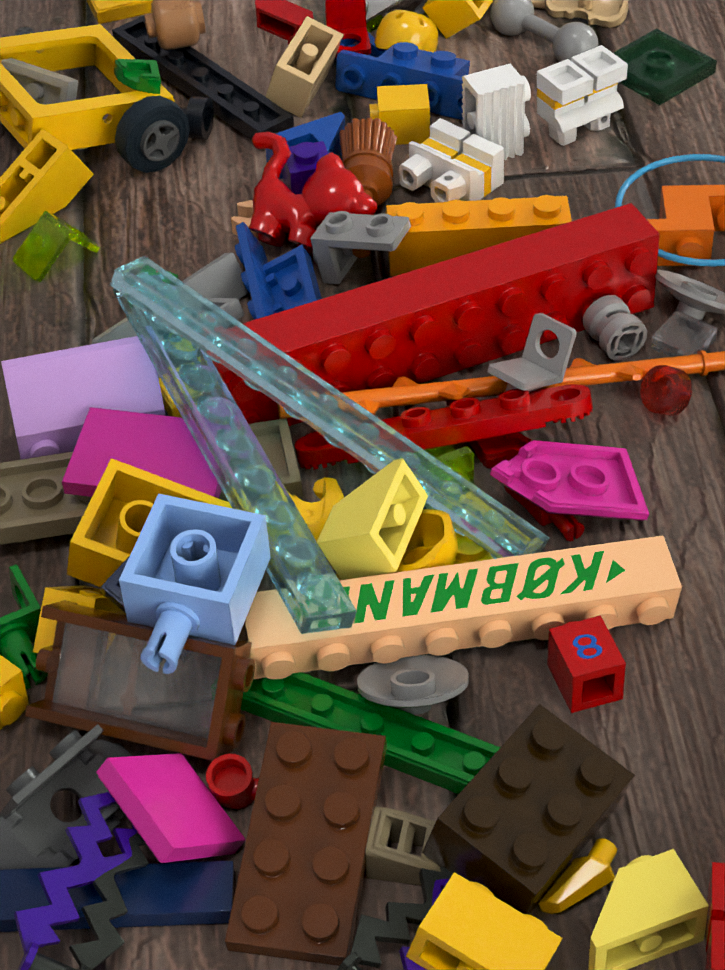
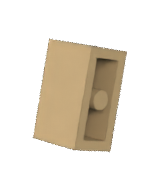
[265,16,344,118]

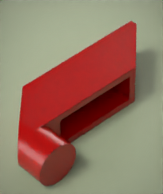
[255,0,314,45]

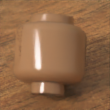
[144,0,206,50]

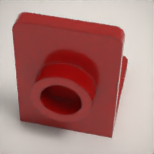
[325,0,371,58]

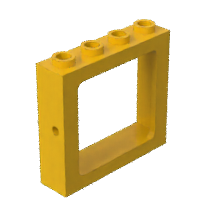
[0,24,175,150]

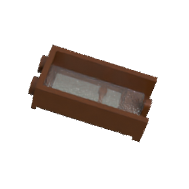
[25,600,255,761]

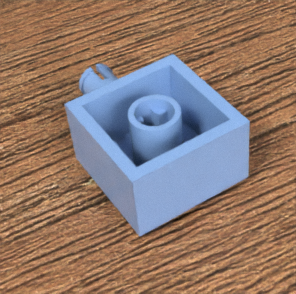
[119,493,271,674]

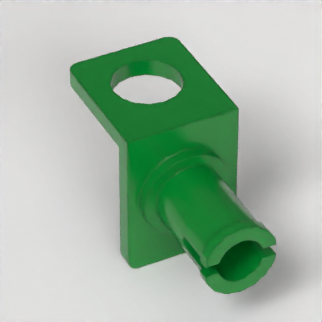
[0,564,48,689]

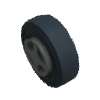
[115,96,190,173]

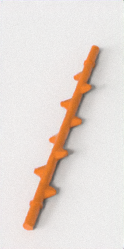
[277,350,725,419]

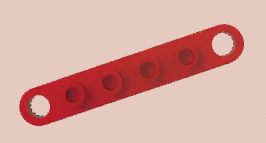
[294,384,593,470]

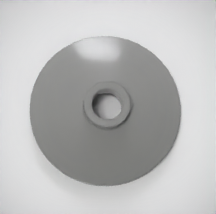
[655,270,725,320]
[357,655,469,715]

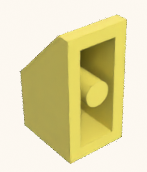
[316,458,428,580]
[588,849,709,970]

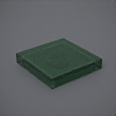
[614,28,717,105]

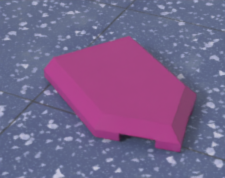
[490,440,649,521]

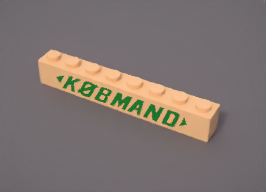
[240,536,682,679]

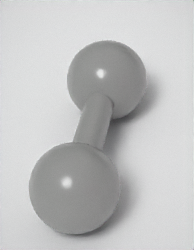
[490,0,599,62]

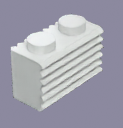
[461,63,531,160]

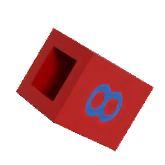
[547,615,626,713]

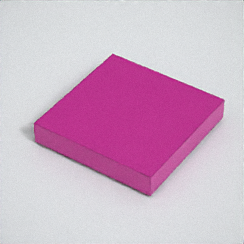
[96,753,246,863]

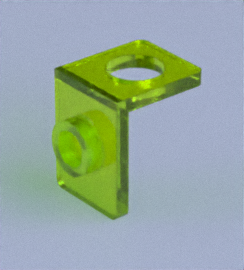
[13,210,100,282]

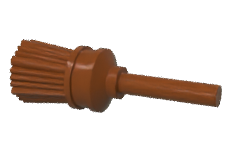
[339,118,397,258]

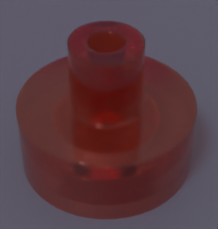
[640,365,692,416]

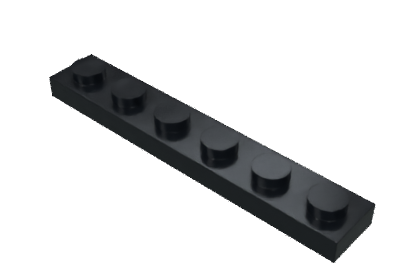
[112,15,294,140]

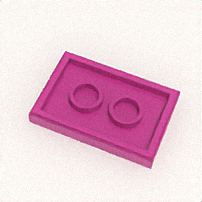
[62,407,238,498]

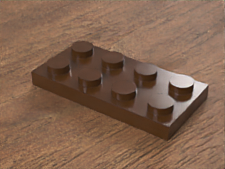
[225,722,387,966]

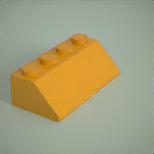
[385,195,572,276]

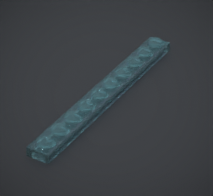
[110,256,550,559]
[113,273,357,634]

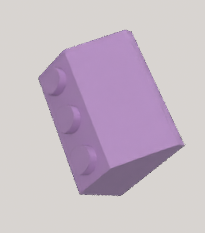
[1,334,166,459]

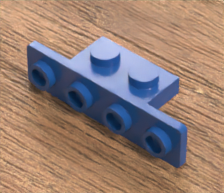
[335,42,470,120]
[235,222,322,320]

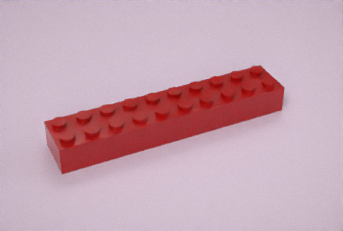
[195,203,660,426]

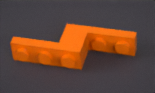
[647,185,725,266]

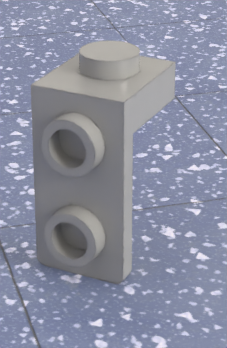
[310,211,411,284]

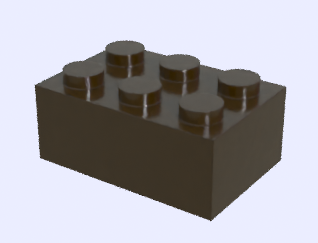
[422,704,635,915]

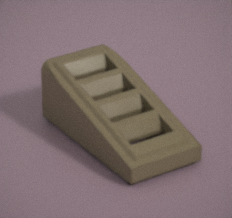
[365,806,441,886]

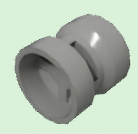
[582,295,647,361]

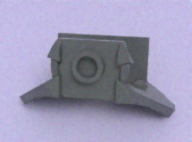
[0,724,132,870]

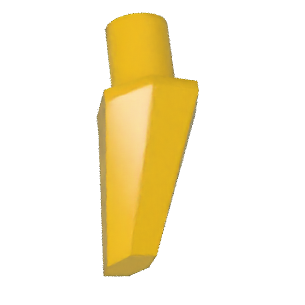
[538,838,617,914]

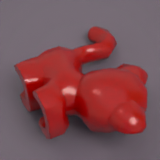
[249,132,377,257]

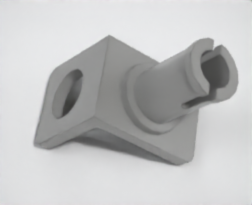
[487,313,576,392]

